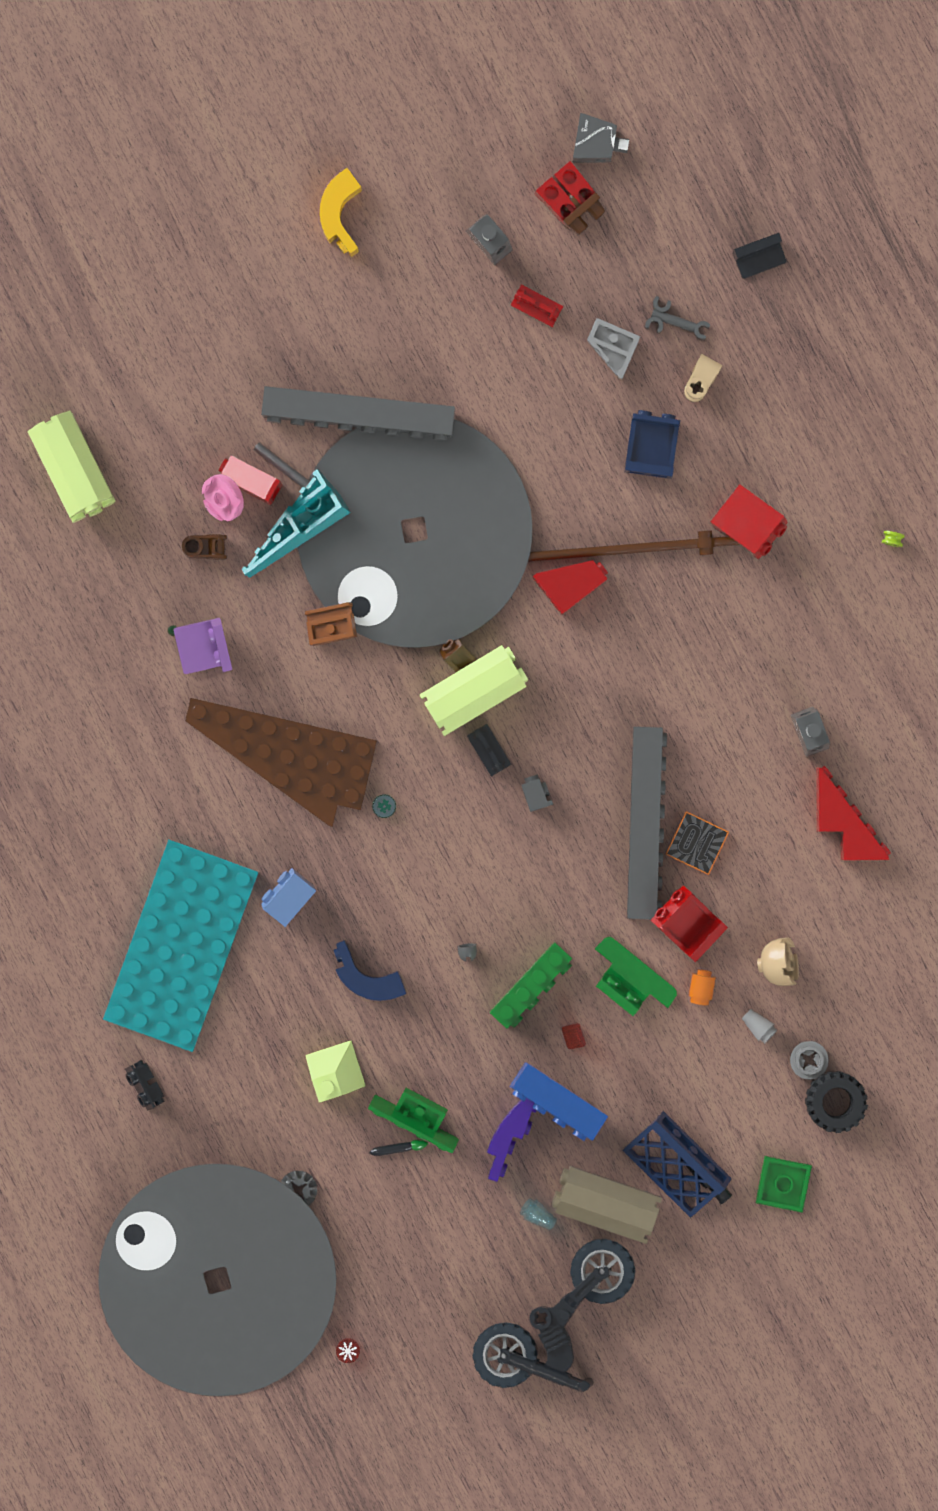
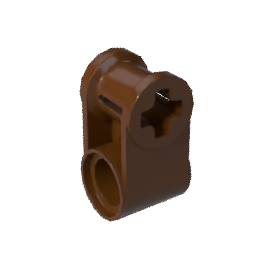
[182,534,227,560]

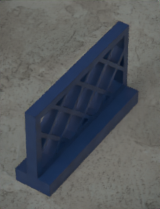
[622,1111,732,1218]

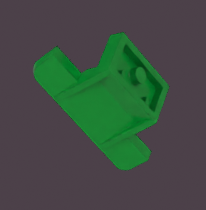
[595,937,677,1016]

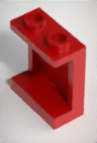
[710,484,788,560]
[650,886,728,963]

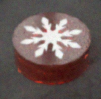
[336,1338,360,1363]

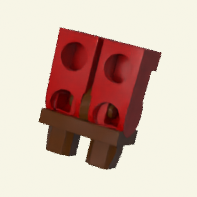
[535,161,605,235]

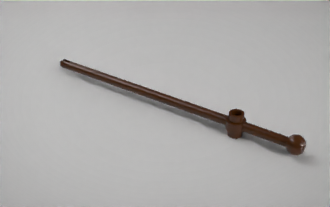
[528,530,773,562]

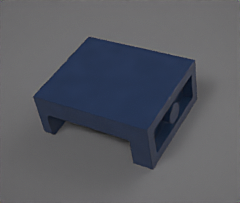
[624,410,681,479]

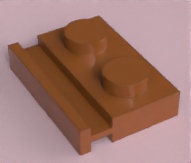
[305,602,357,646]

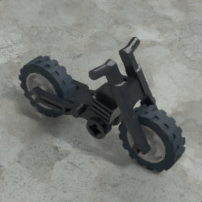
[472,1239,636,1392]

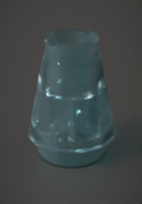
[520,1198,557,1230]

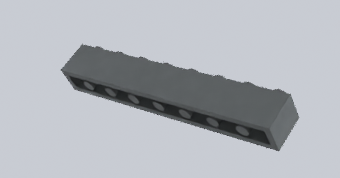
[261,386,456,441]
[627,727,667,919]

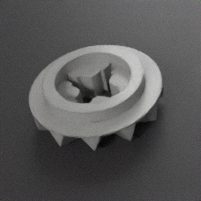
[790,1041,829,1080]

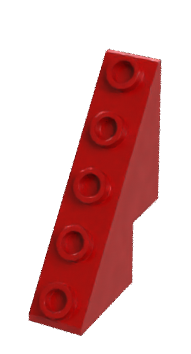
[816,766,891,860]

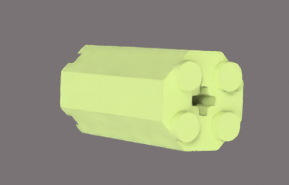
[27,411,116,523]
[420,645,528,736]

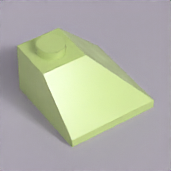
[306,1041,366,1103]

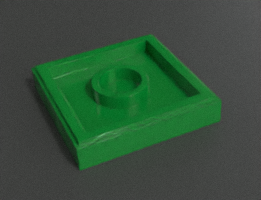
[755,1155,812,1213]

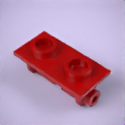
[510,284,564,328]

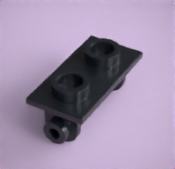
[467,724,512,777]
[125,1060,165,1111]

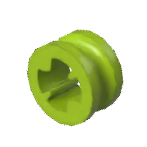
[881,531,905,547]

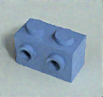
[261,868,316,927]

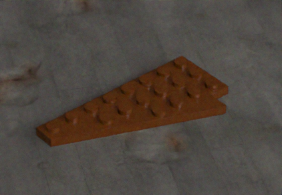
[185,698,377,827]

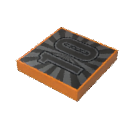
[665,811,729,875]

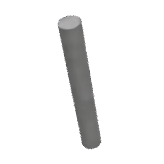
[254,443,310,487]

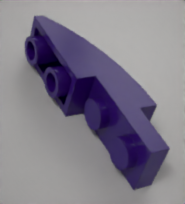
[487,1098,537,1182]

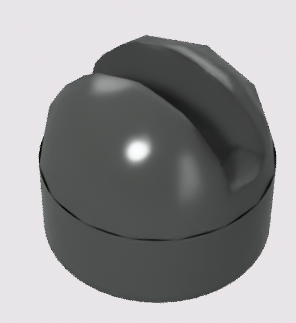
[457,943,477,962]

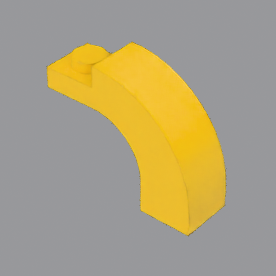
[320,168,362,257]

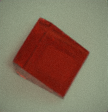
[561,1022,586,1049]

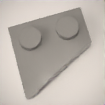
[587,318,640,380]

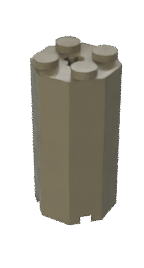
[552,1165,662,1244]

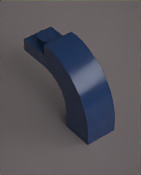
[334,940,407,1001]

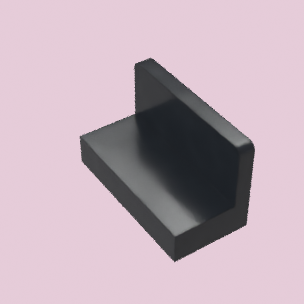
[733,233,787,279]

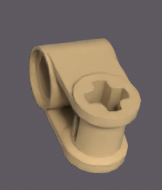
[684,354,722,402]

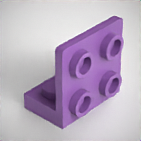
[174,618,232,674]

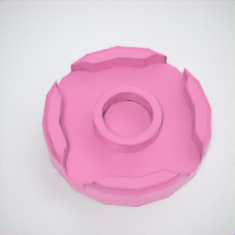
[202,474,244,522]

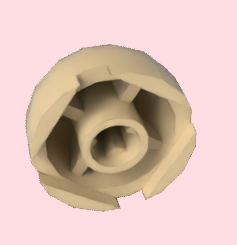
[757,937,799,986]

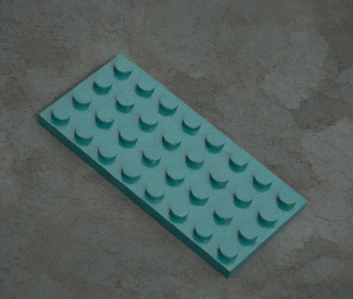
[103,839,259,1052]

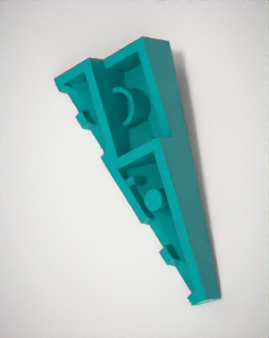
[242,469,351,578]

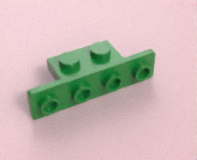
[368,1087,459,1153]

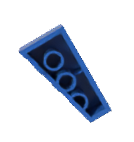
[509,1062,608,1141]

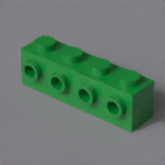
[489,942,572,1029]

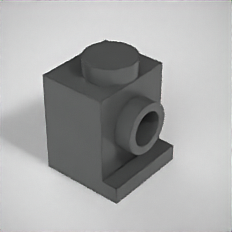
[521,774,553,812]

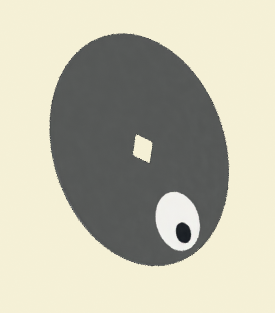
[298,420,532,648]
[98,1164,336,1396]

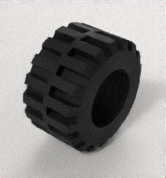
[805,1071,868,1133]

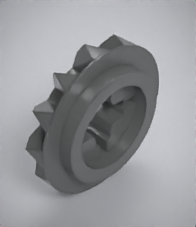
[281,1171,317,1206]

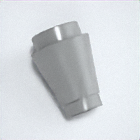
[742,1009,777,1044]

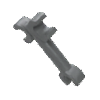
[645,296,710,340]

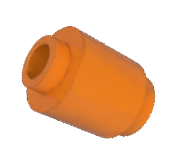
[689,969,716,1005]

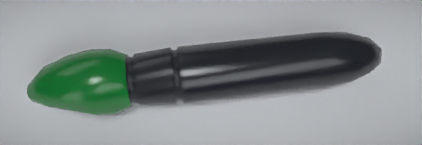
[370,1140,428,1156]

